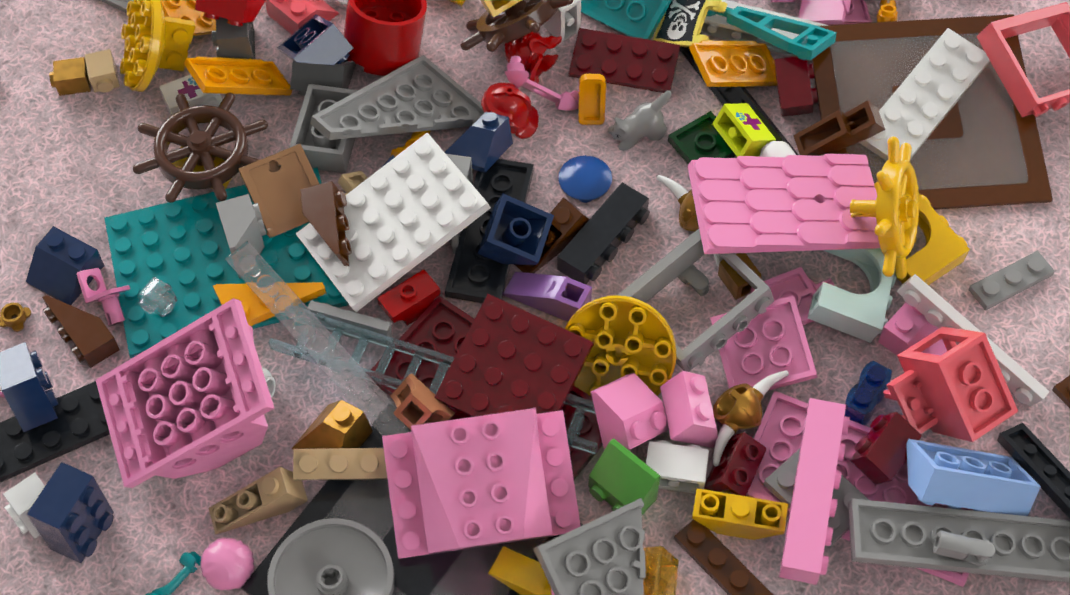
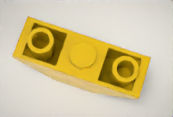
[692,488,788,540]

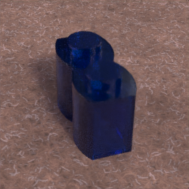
[844,361,892,426]

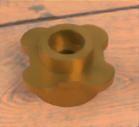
[0,302,31,332]

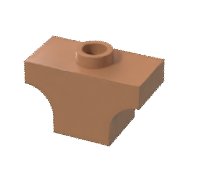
[390,373,455,430]

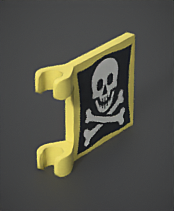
[653,0,727,47]

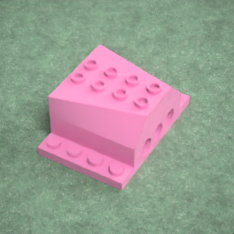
[96,298,275,488]
[382,408,581,559]

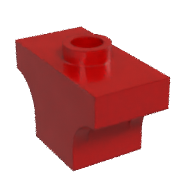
[377,269,441,326]

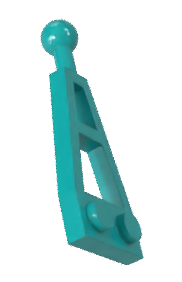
[706,6,837,60]

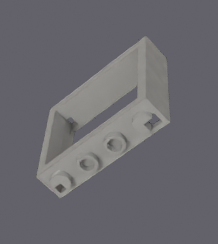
[617,229,774,372]

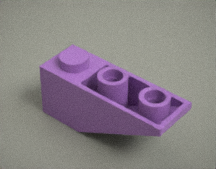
[503,272,592,322]

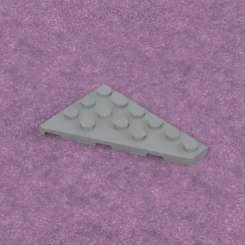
[310,55,484,140]
[534,498,646,595]

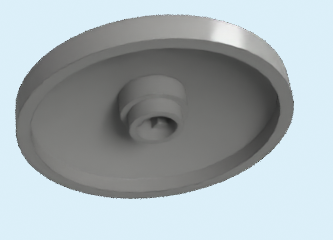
[267,518,395,595]

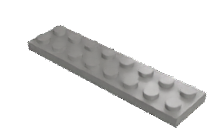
[848,498,1070,583]

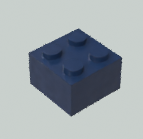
[0,342,59,432]

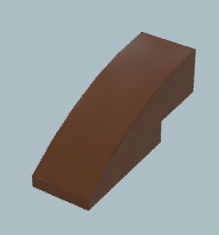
[793,100,885,156]

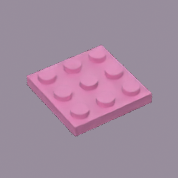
[710,295,818,391]

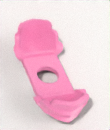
[504,56,579,111]

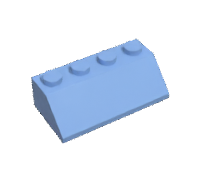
[906,439,1041,516]

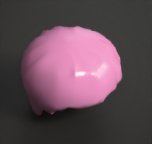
[200,538,255,591]

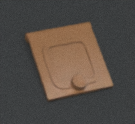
[238,144,319,238]

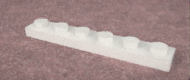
[897,274,1049,407]

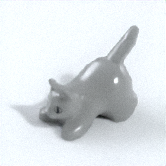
[608,90,672,151]

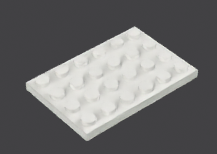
[296,133,490,312]

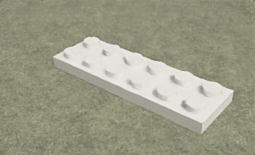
[859,28,990,161]

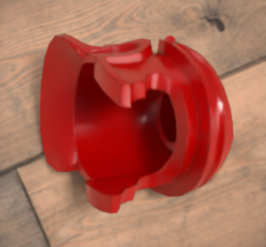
[504,32,562,83]
[481,83,539,139]

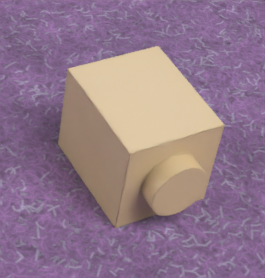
[85,49,120,93]

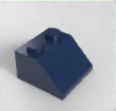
[477,194,554,265]
[26,226,105,305]

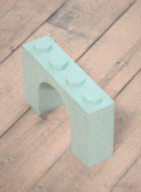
[808,248,897,343]

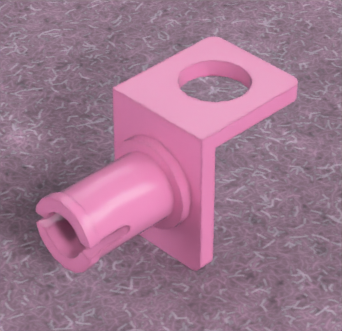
[77,268,130,326]

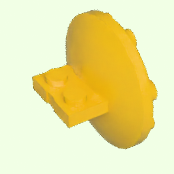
[120,0,196,92]
[565,295,677,397]

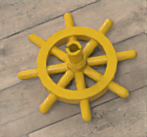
[850,136,919,279]

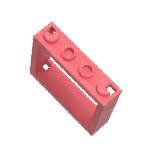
[976,2,1070,117]

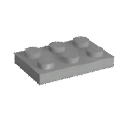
[763,449,869,547]

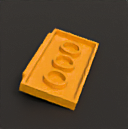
[689,41,777,87]
[184,57,293,96]

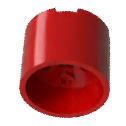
[344,0,427,76]

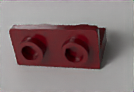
[704,432,766,496]

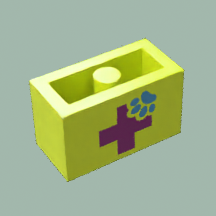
[712,103,776,157]

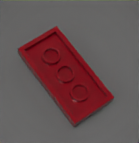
[568,28,680,93]

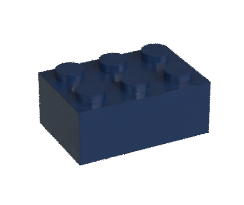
[26,462,114,563]

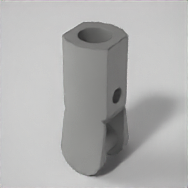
[678,264,709,296]
[933,530,995,566]

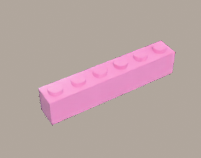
[779,398,850,585]

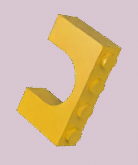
[874,181,970,285]

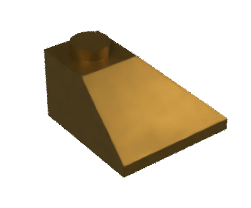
[292,400,373,450]

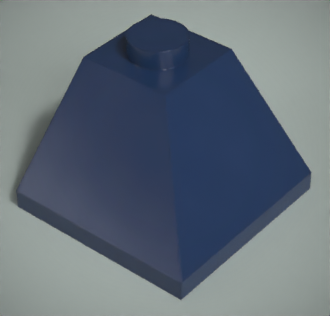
[445,112,513,173]

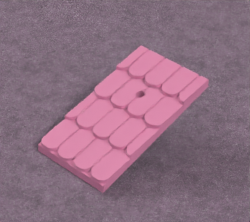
[687,154,880,254]

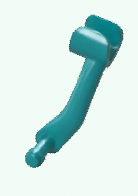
[146,551,201,595]

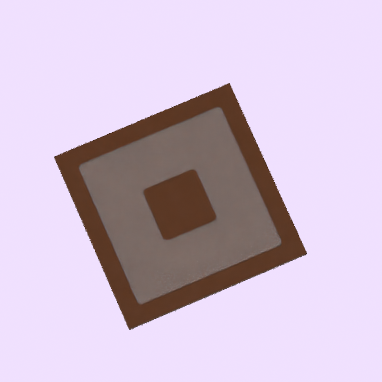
[812,14,1053,210]

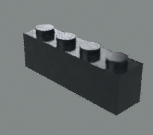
[557,182,650,284]

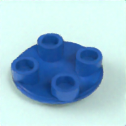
[558,156,612,203]

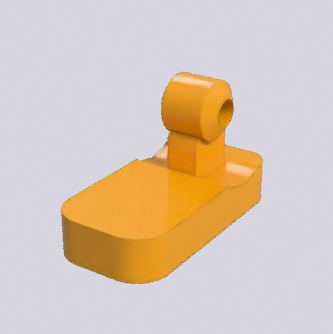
[578,74,606,125]

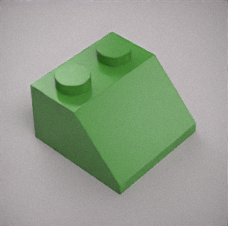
[588,438,660,515]

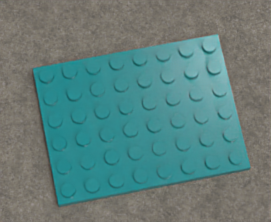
[104,167,349,359]

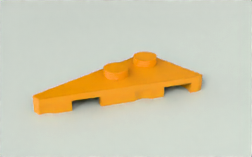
[213,282,327,326]

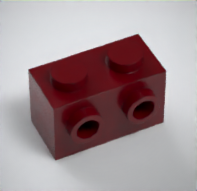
[775,56,818,117]
[850,412,922,485]

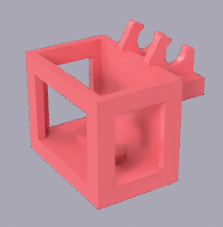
[883,326,1019,442]

